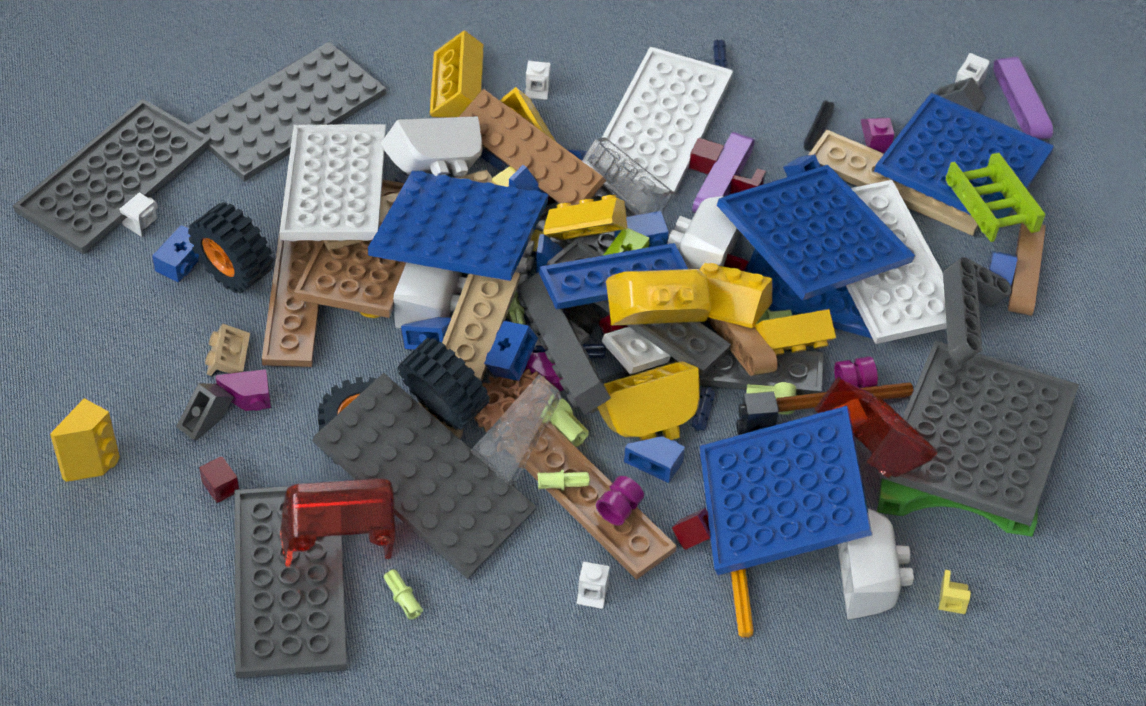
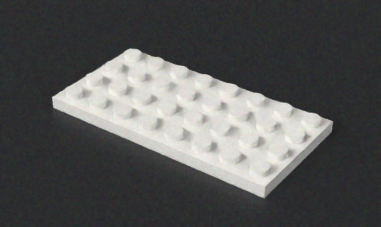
[588,47,733,198]
[279,124,386,241]
[846,180,947,344]

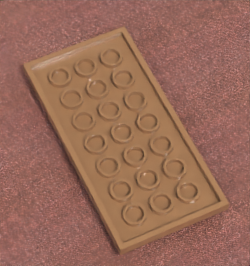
[294,179,406,318]

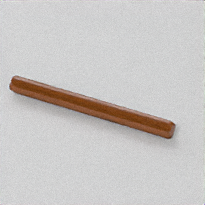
[776,382,914,412]

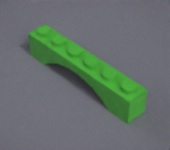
[877,478,1038,537]

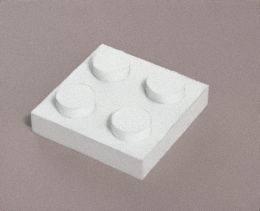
[602,327,671,375]

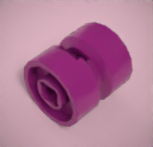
[834,356,878,391]
[596,476,644,526]

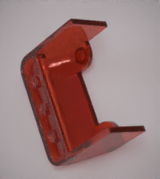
[814,377,938,479]
[280,479,396,566]

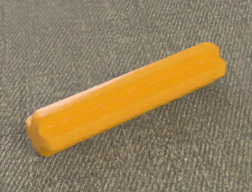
[731,568,754,638]

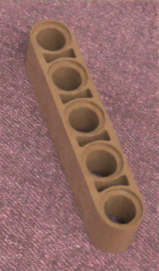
[1008,223,1046,316]
[707,317,777,376]

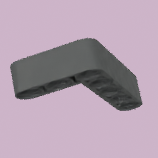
[943,257,1012,364]

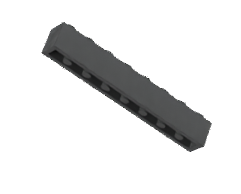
[517,272,611,414]

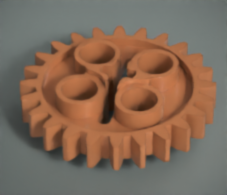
[474,369,553,436]

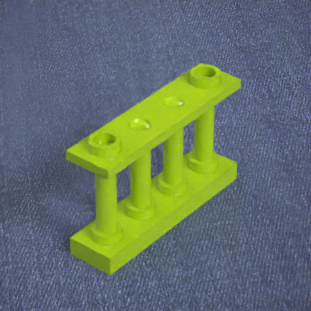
[945,153,1046,242]

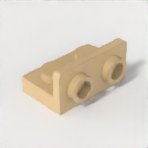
[205,323,250,376]

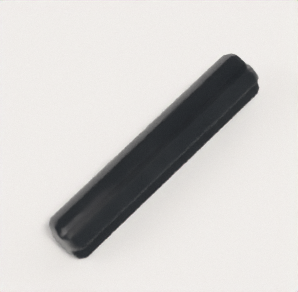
[803,100,834,152]

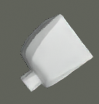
[380,116,482,177]
[667,196,741,269]
[393,263,467,328]
[837,509,914,619]

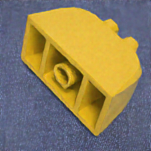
[606,269,711,325]
[597,361,700,441]

